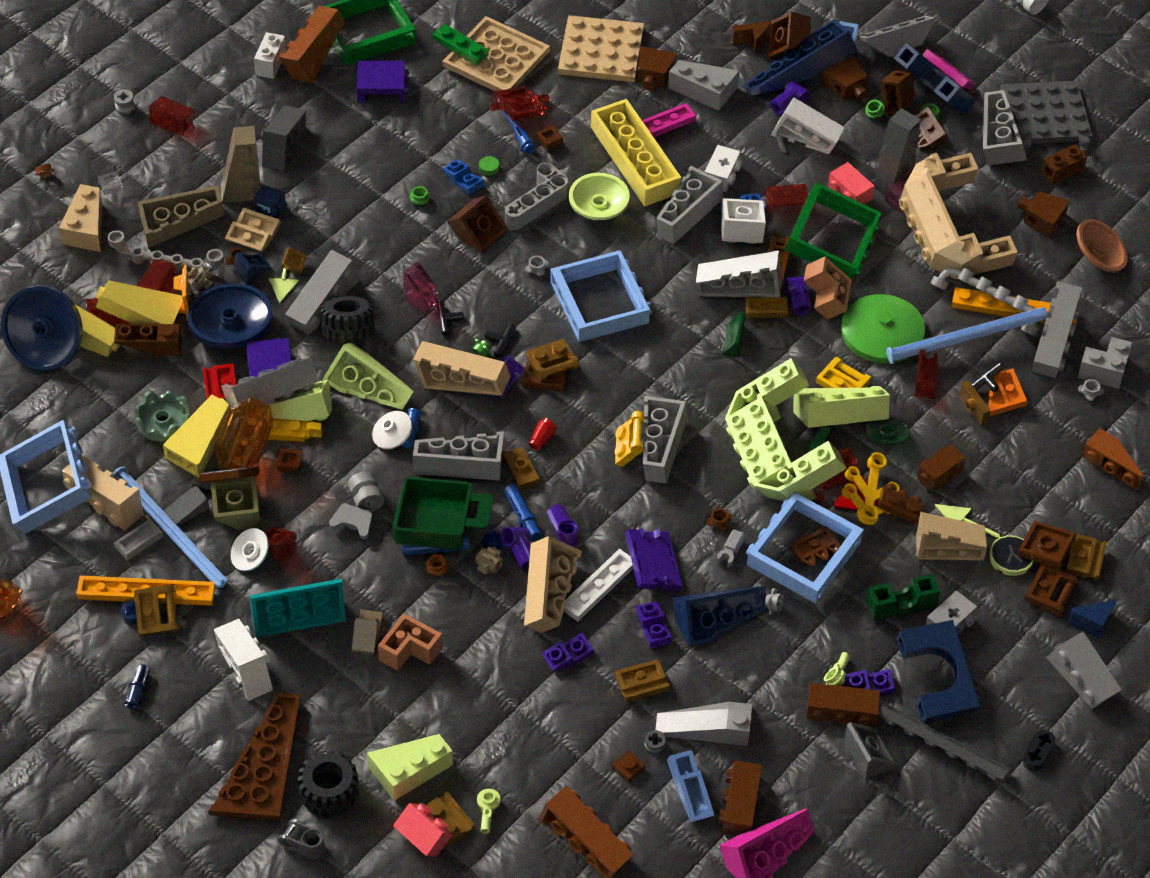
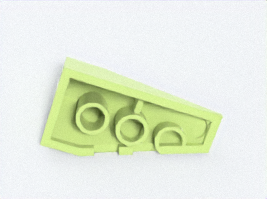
[322,342,414,410]
[240,379,332,422]

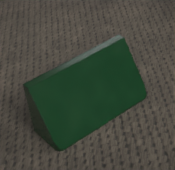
[722,312,745,357]

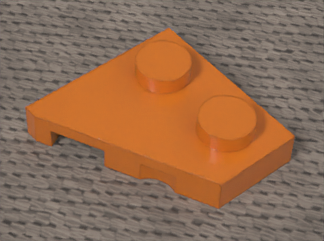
[988,368,1027,417]

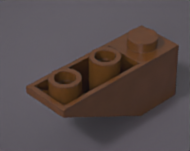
[114,324,182,356]

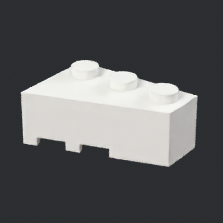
[214,619,273,701]

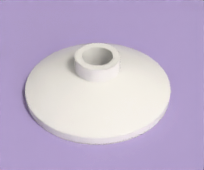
[372,411,412,449]
[231,528,269,571]

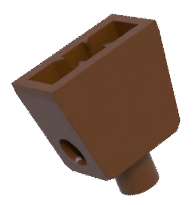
[638,46,677,90]
[822,56,868,100]
[881,70,915,115]
[1017,192,1070,238]

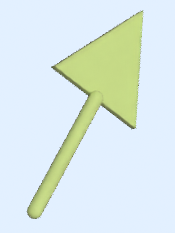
[268,268,299,303]
[934,504,1001,538]

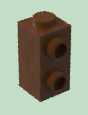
[1041,144,1087,185]
[917,444,966,492]

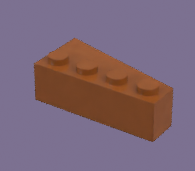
[278,6,345,83]
[538,786,634,878]

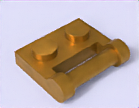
[525,338,580,381]
[134,585,181,636]

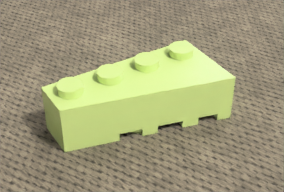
[793,386,890,428]

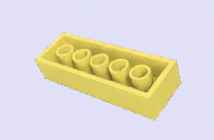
[591,99,681,206]

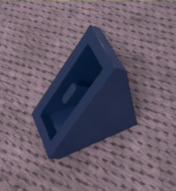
[234,252,272,284]
[1068,600,1116,638]

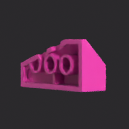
[719,809,814,878]

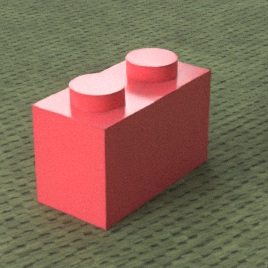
[828,162,875,204]
[393,803,453,857]

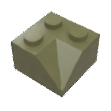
[211,477,261,530]

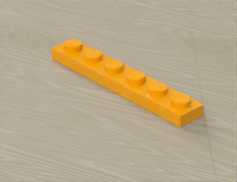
[951,287,1077,328]
[76,576,215,606]

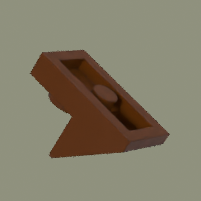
[731,21,770,52]

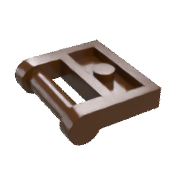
[1024,564,1079,617]

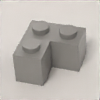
[1078,337,1132,389]

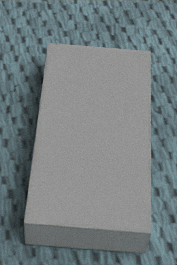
[114,519,164,561]

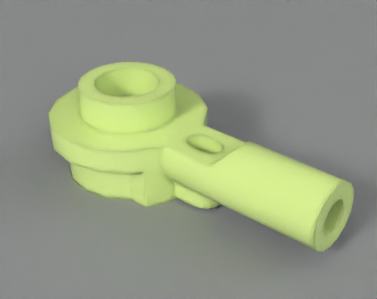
[824,652,850,686]
[477,789,501,834]

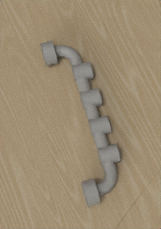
[108,230,224,271]
[931,267,1039,337]

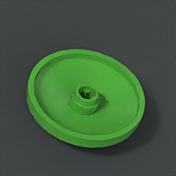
[841,294,925,364]

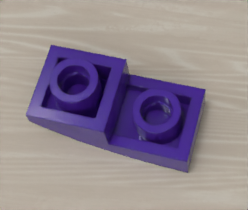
[635,601,672,649]
[541,633,595,672]
[845,669,896,696]

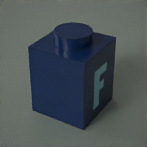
[253,184,287,219]

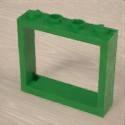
[324,0,416,66]
[784,182,881,280]

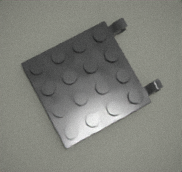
[1000,81,1092,155]

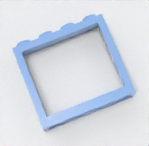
[550,251,652,342]
[0,420,92,534]
[746,492,864,604]

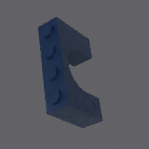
[894,43,976,116]
[896,620,981,724]

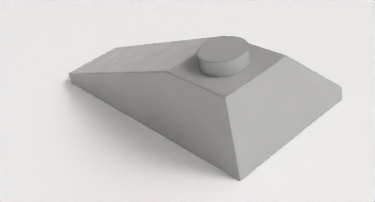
[655,702,752,746]

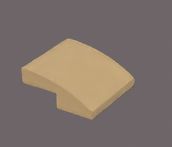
[225,208,281,252]

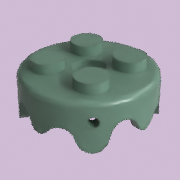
[135,390,190,441]

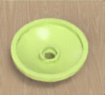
[569,173,629,220]

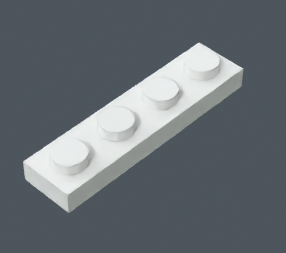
[564,549,633,621]

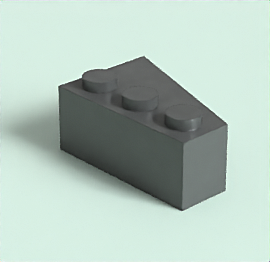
[261,105,307,171]

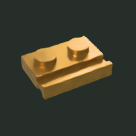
[1066,534,1107,581]
[615,659,670,703]
[426,792,475,848]

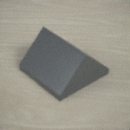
[844,722,898,779]

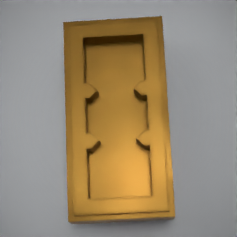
[745,297,788,318]
[959,380,990,426]
[503,447,540,490]

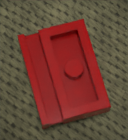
[203,364,236,402]

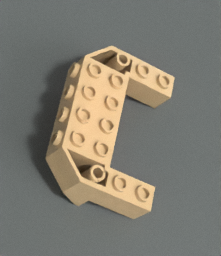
[899,153,1018,280]

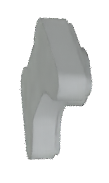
[329,503,372,539]

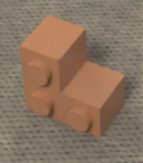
[804,257,852,320]
[378,613,443,671]

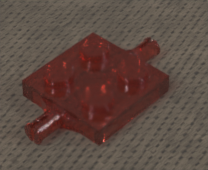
[489,86,549,121]

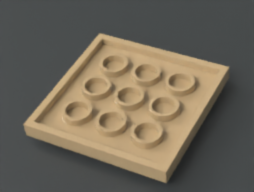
[558,15,644,82]
[443,16,550,97]

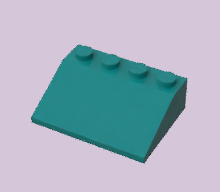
[250,579,346,638]

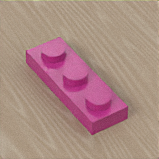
[923,49,976,90]
[642,103,696,137]

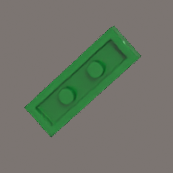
[432,24,489,66]

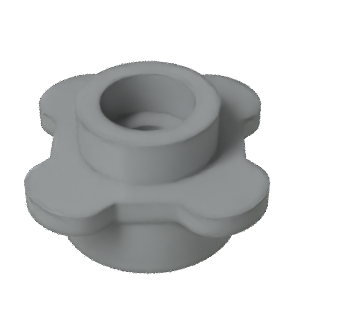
[525,256,548,276]
[1078,379,1104,401]
[765,588,784,615]

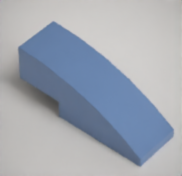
[667,750,715,823]

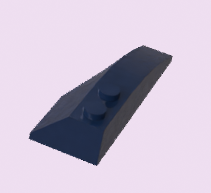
[743,19,858,96]

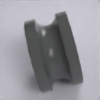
[644,730,666,754]

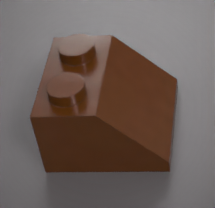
[768,11,811,59]
[447,195,508,252]

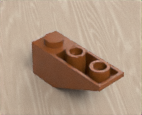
[1082,428,1143,490]

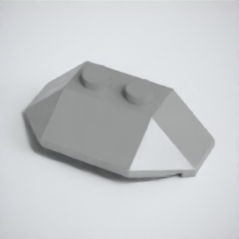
[858,16,935,57]

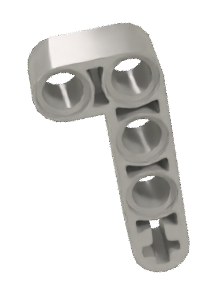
[505,163,568,231]

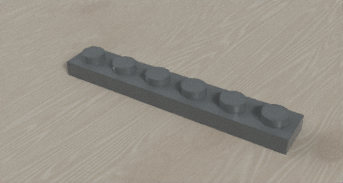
[878,704,1012,781]

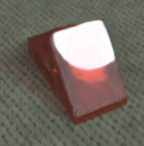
[265,527,297,563]

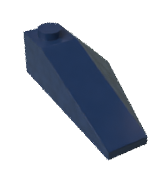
[673,586,768,646]

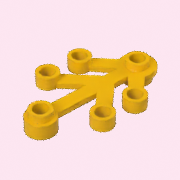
[842,452,900,525]

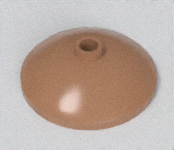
[1077,219,1128,273]

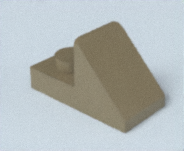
[352,609,383,655]

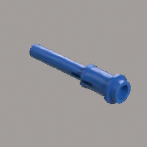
[502,107,536,154]

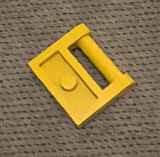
[816,357,872,388]
[615,411,644,467]

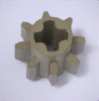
[189,265,214,291]
[475,546,503,575]

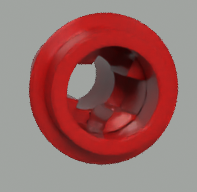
[529,418,557,451]

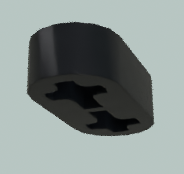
[1022,730,1056,771]

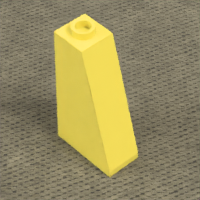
[95,280,183,324]
[76,305,120,357]
[163,395,231,478]

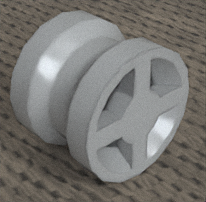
[114,89,135,115]

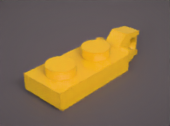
[261,418,322,442]

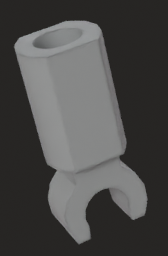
[717,529,745,568]

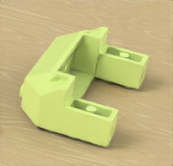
[725,359,847,501]

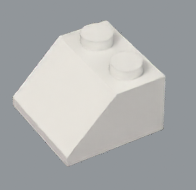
[721,198,766,244]

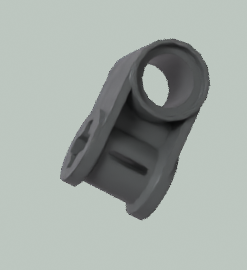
[277,819,325,860]

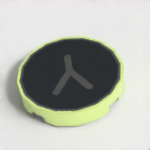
[989,535,1034,576]

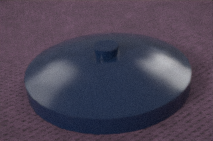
[187,283,272,349]
[1,285,83,370]

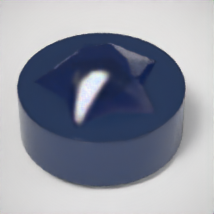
[120,600,137,623]

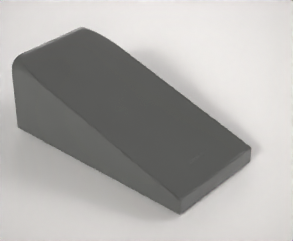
[163,486,209,526]

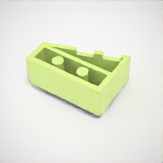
[367,734,453,801]

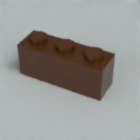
[806,683,880,727]
[719,760,762,836]

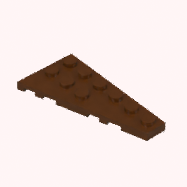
[208,693,301,821]

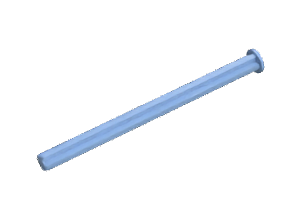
[886,307,1048,364]
[113,467,227,588]

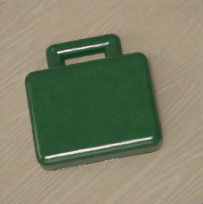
[393,477,493,550]

